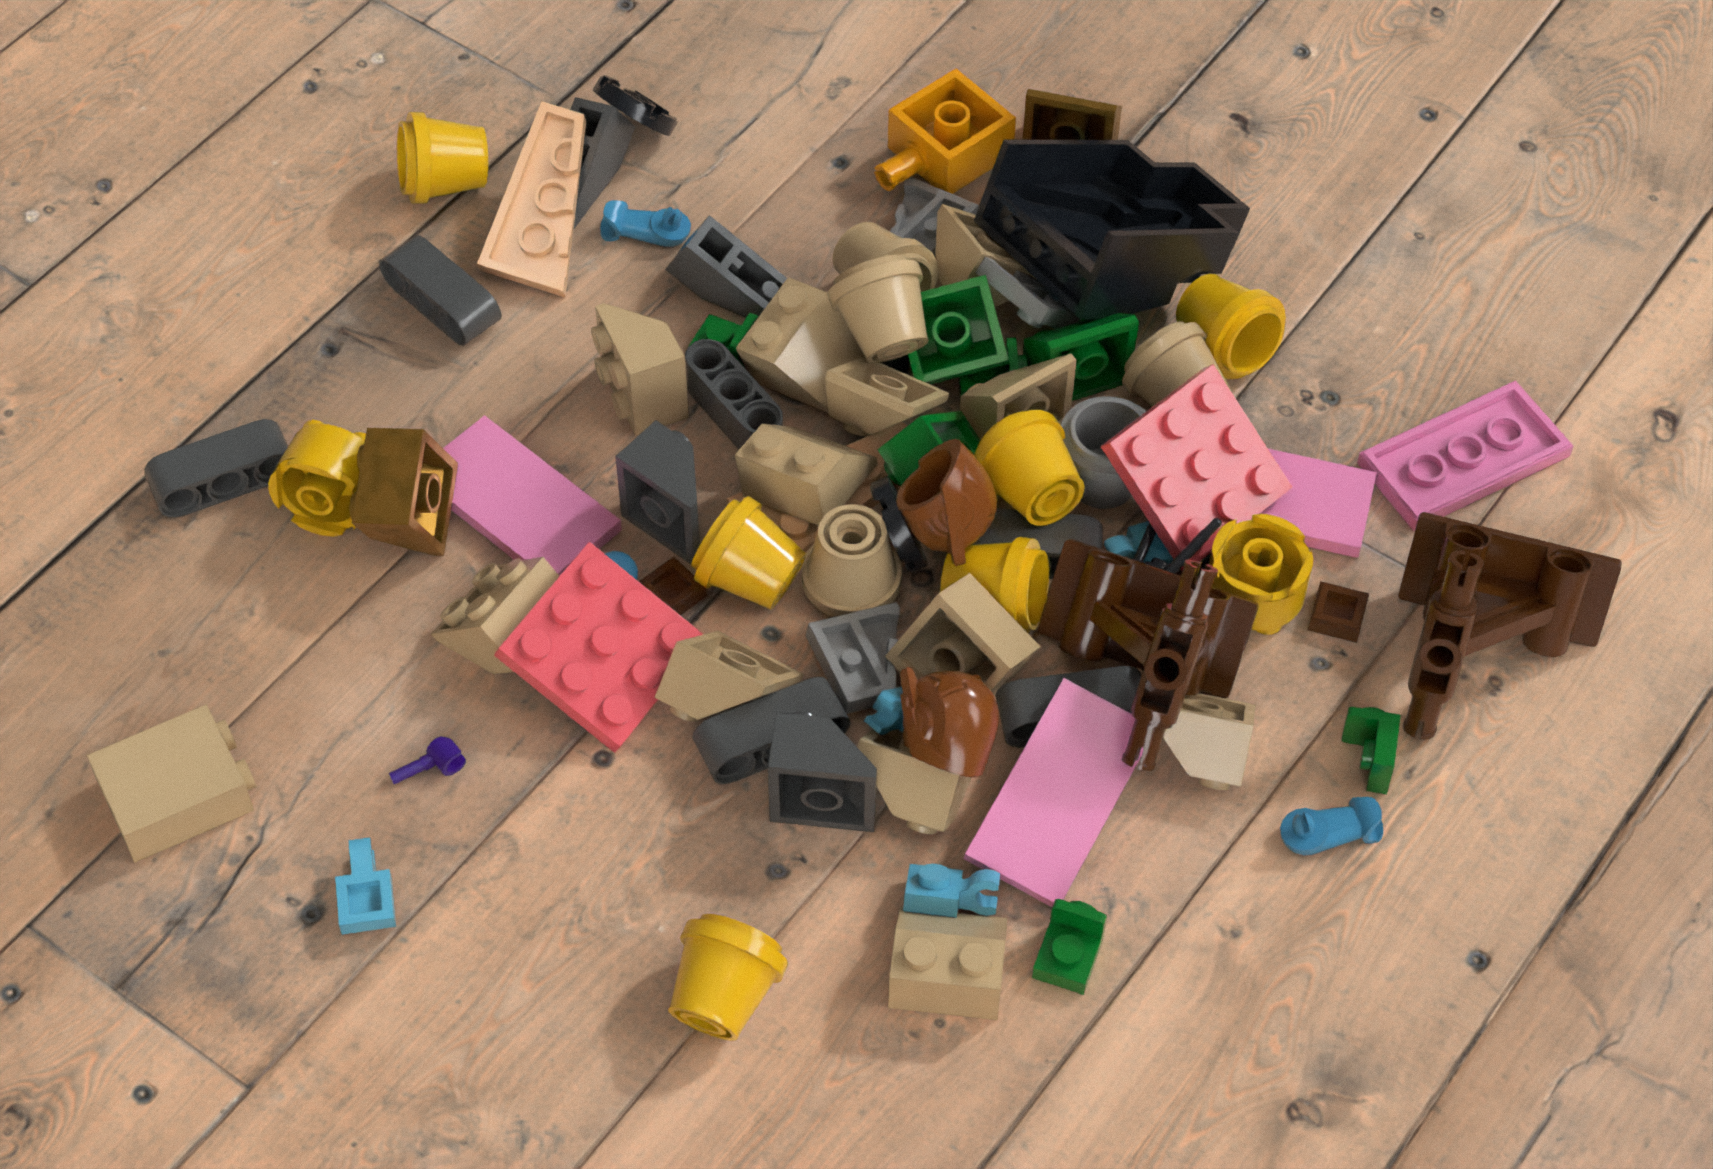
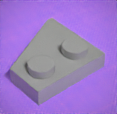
[975,257,1081,329]
[805,602,900,714]

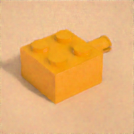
[874,68,1016,194]

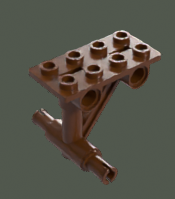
[1398,512,1622,740]
[1038,539,1259,771]

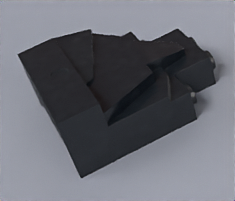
[974,140,1250,319]

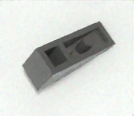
[570,97,635,230]
[665,215,787,318]

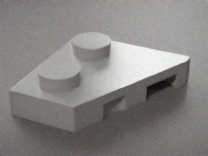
[890,177,979,256]

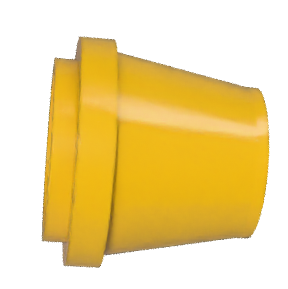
[396,112,488,204]
[1176,274,1286,379]
[974,410,1085,526]
[691,496,808,610]
[940,537,1049,634]
[668,914,788,1041]

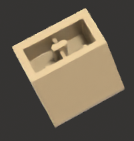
[591,303,689,436]
[431,557,559,674]

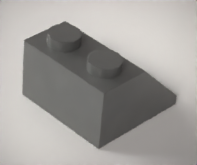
[615,420,700,564]
[768,711,877,832]

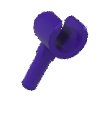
[389,736,466,785]

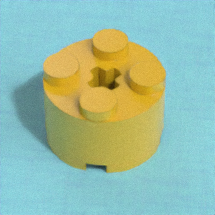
[268,419,366,537]
[1209,514,1314,635]

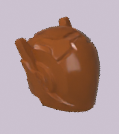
[896,439,997,566]
[900,667,999,778]

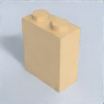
[87,704,256,863]

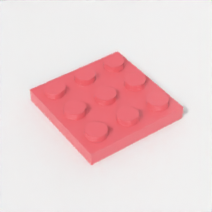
[1100,364,1292,571]
[494,542,704,753]

